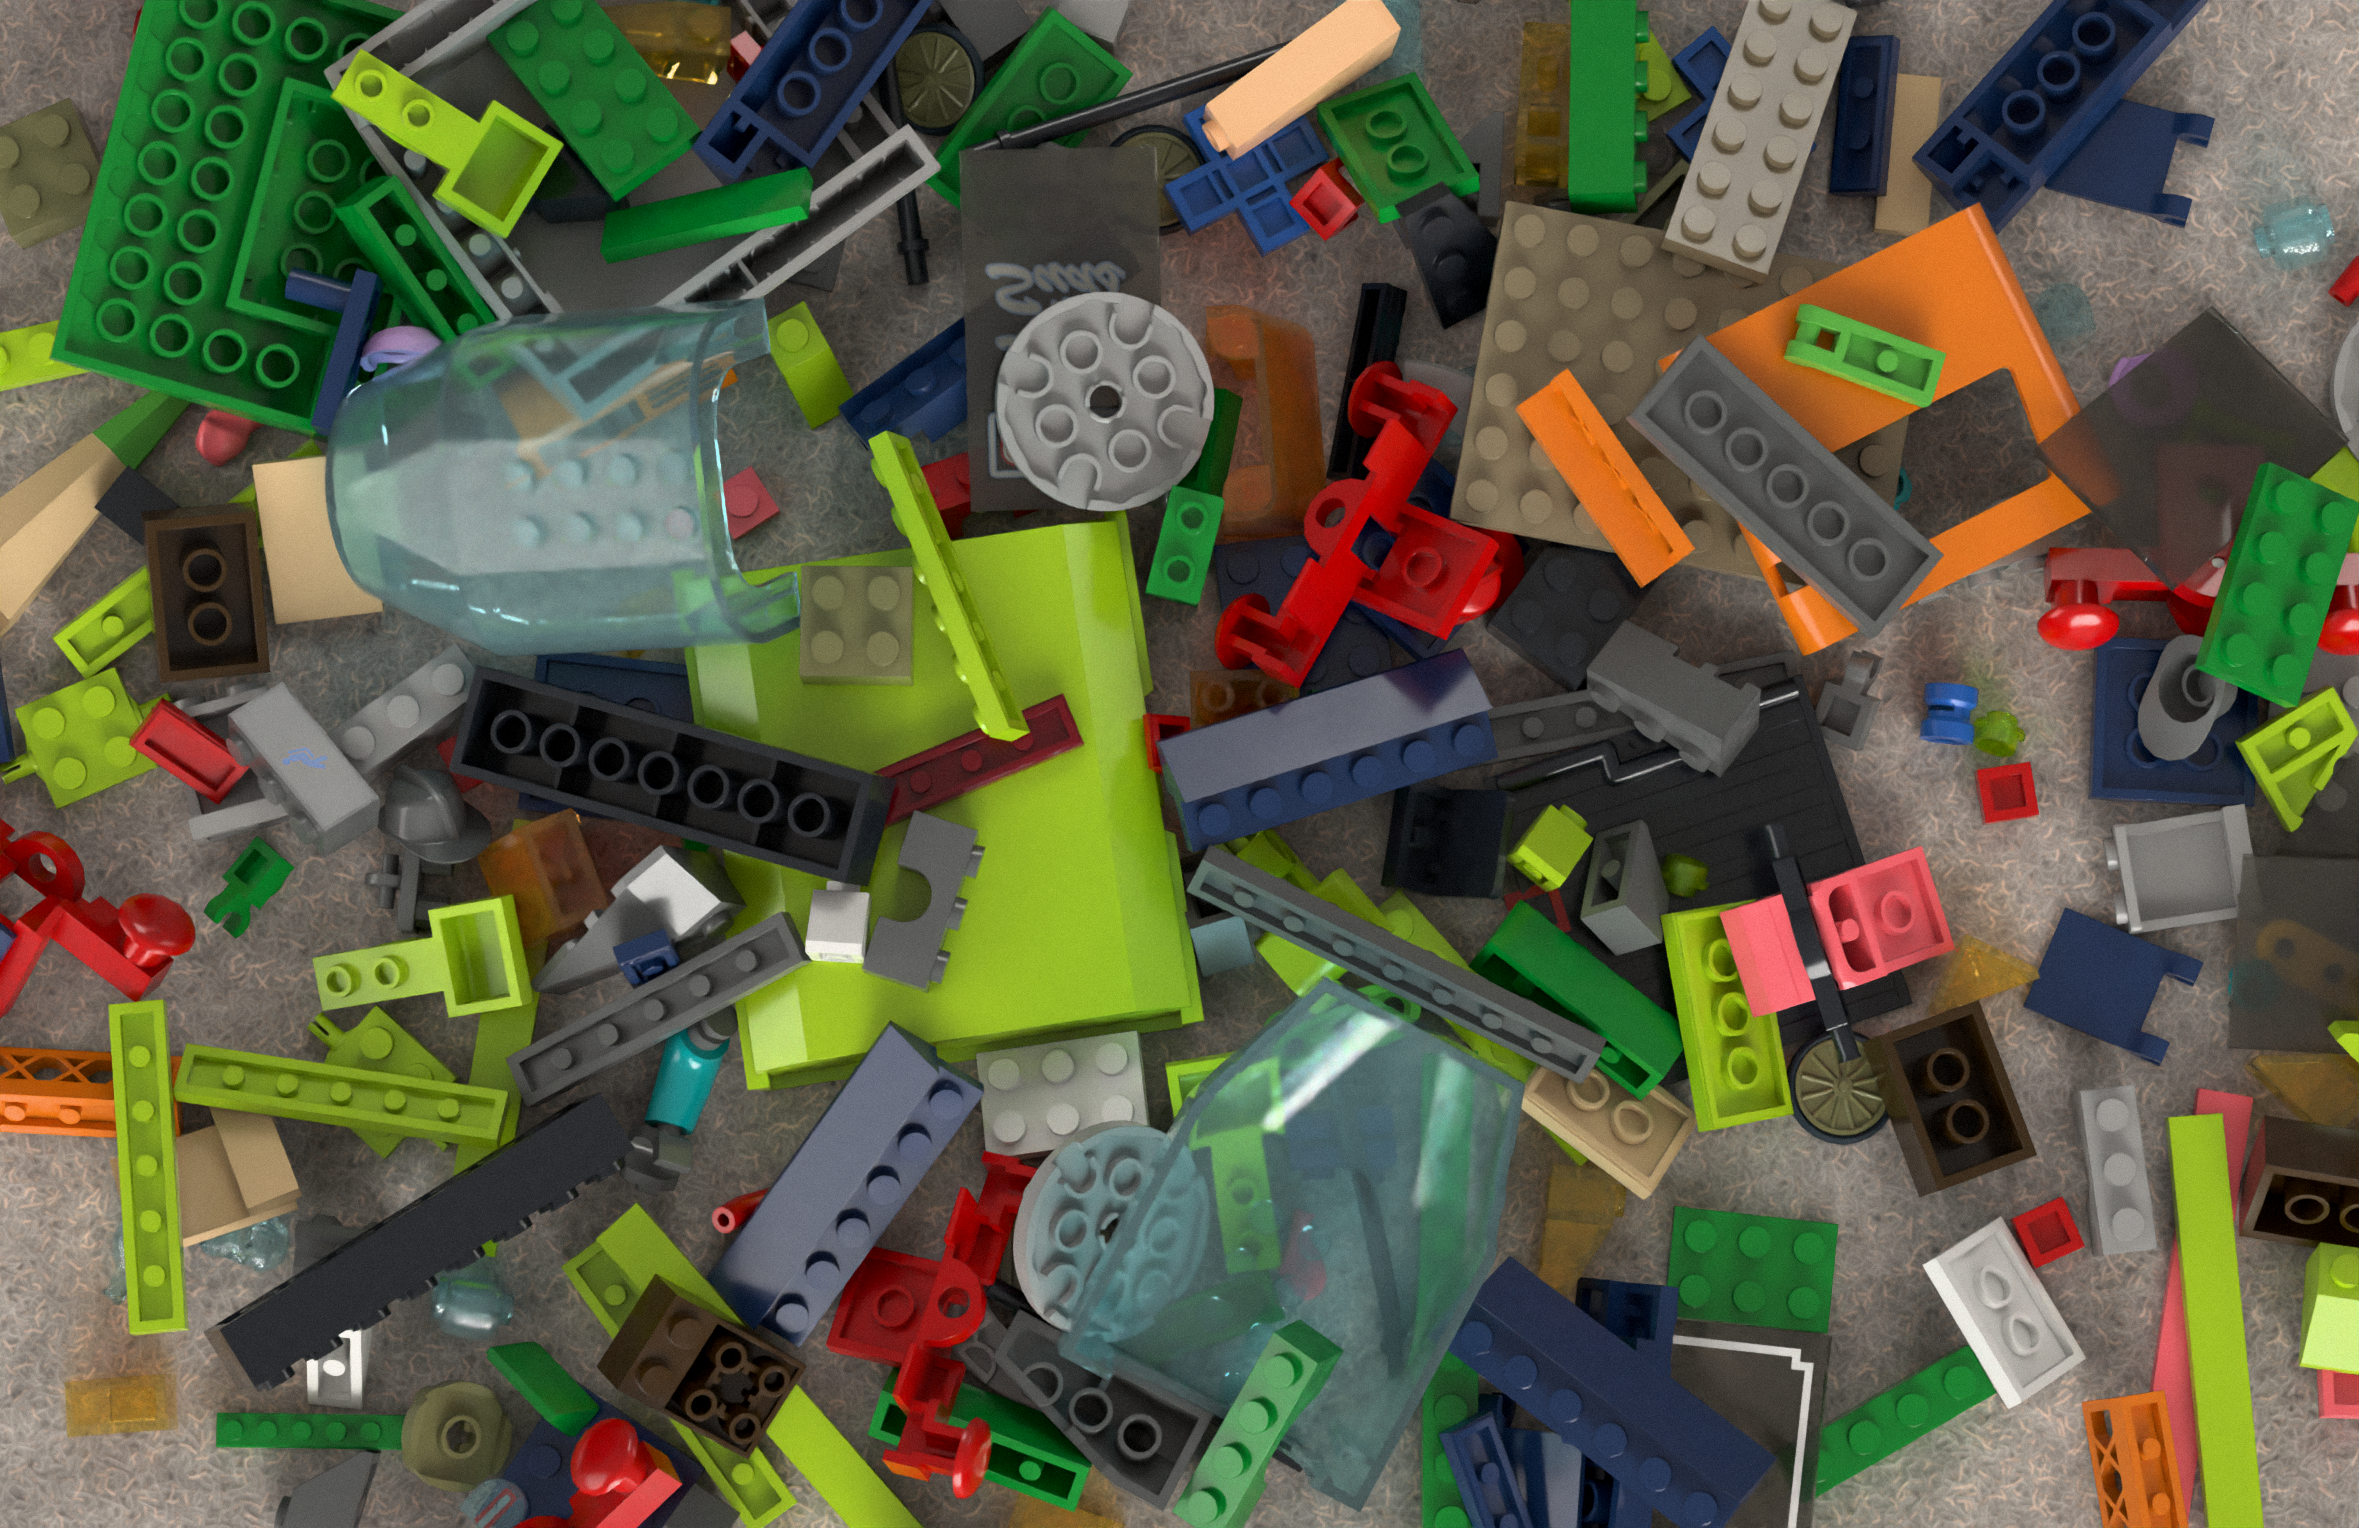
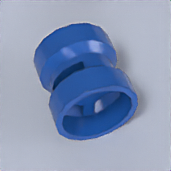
[1919,682,1979,745]

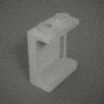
[173,681,290,845]
[2103,804,2263,935]

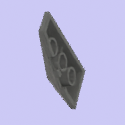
[530,845,747,995]
[993,1309,1214,1512]

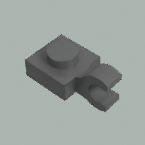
[1815,650,1884,751]

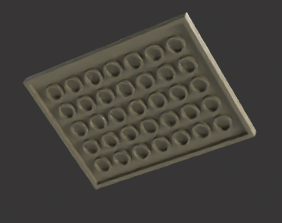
[1448,200,1909,588]

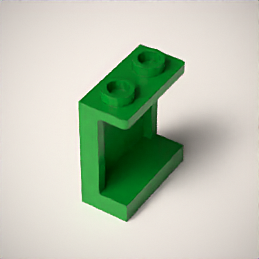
[1145,485,1225,608]

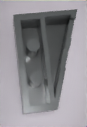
[1587,619,1761,777]

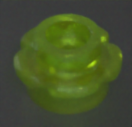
[1973,711,2026,757]
[1660,853,1710,897]

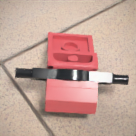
[1719,820,1955,1064]

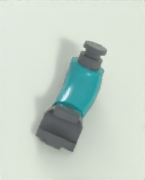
[619,1005,739,1196]

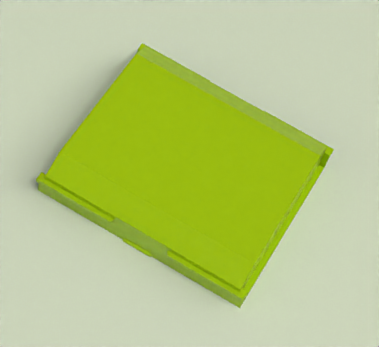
[673,509,1204,1092]

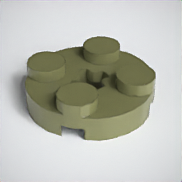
[401,1380,512,1492]

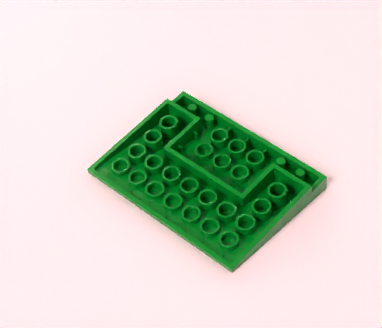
[49,0,406,451]

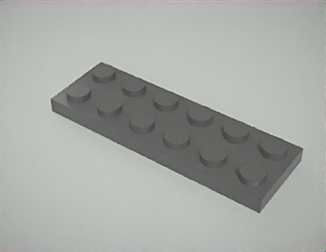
[1625,334,1944,639]

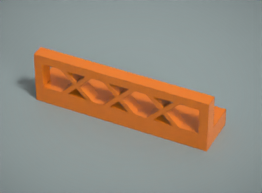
[1515,368,1695,588]
[0,1046,184,1138]
[2082,1390,2189,1528]

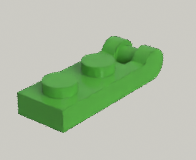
[1784,304,1946,408]

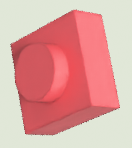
[705,466,781,542]
[2317,1369,2359,1419]

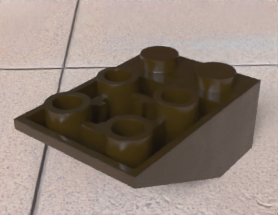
[596,1273,807,1459]

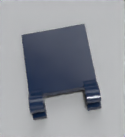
[2045,98,2215,228]
[2023,907,2203,1066]
[1478,1392,1586,1528]

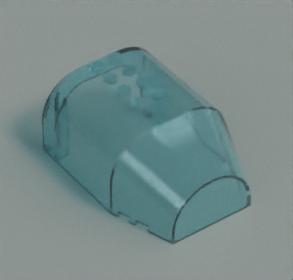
[325,298,801,657]
[1056,975,1525,1512]

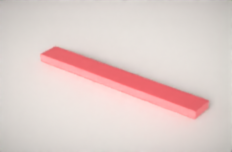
[2149,1088,2253,1521]

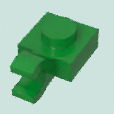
[204,836,295,938]

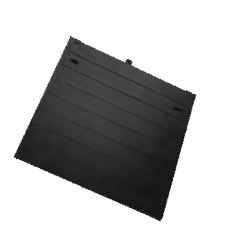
[1483,674,1913,1087]

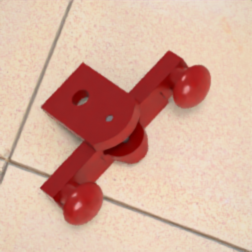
[2037,446,2359,656]

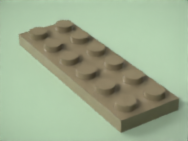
[1660,0,1858,285]

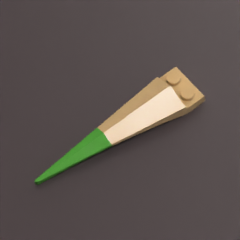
[0,390,192,638]

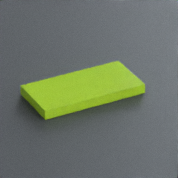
[1660,899,1794,1132]

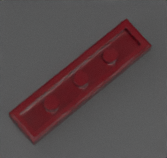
[873,693,1084,829]

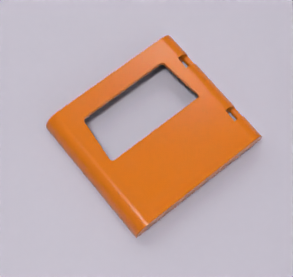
[1658,202,2124,656]

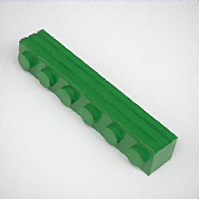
[216,1412,406,1450]

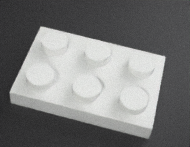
[976,1030,1150,1160]
[1922,1216,2086,1409]

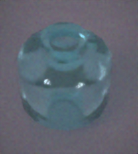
[2253,194,2337,271]
[430,1266,514,1341]

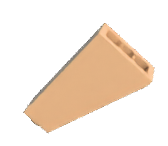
[1202,0,1401,161]

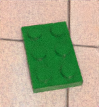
[1316,71,1480,225]
[1666,1206,1838,1334]

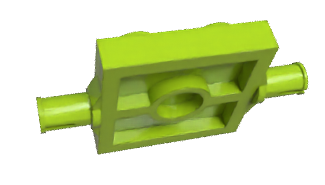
[0,667,173,809]
[307,1005,460,1159]

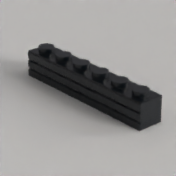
[1326,283,1408,482]

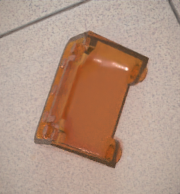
[1205,304,1327,542]

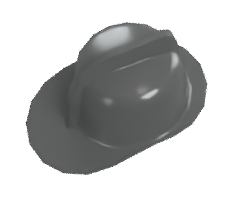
[2138,634,2238,761]
[377,764,492,864]

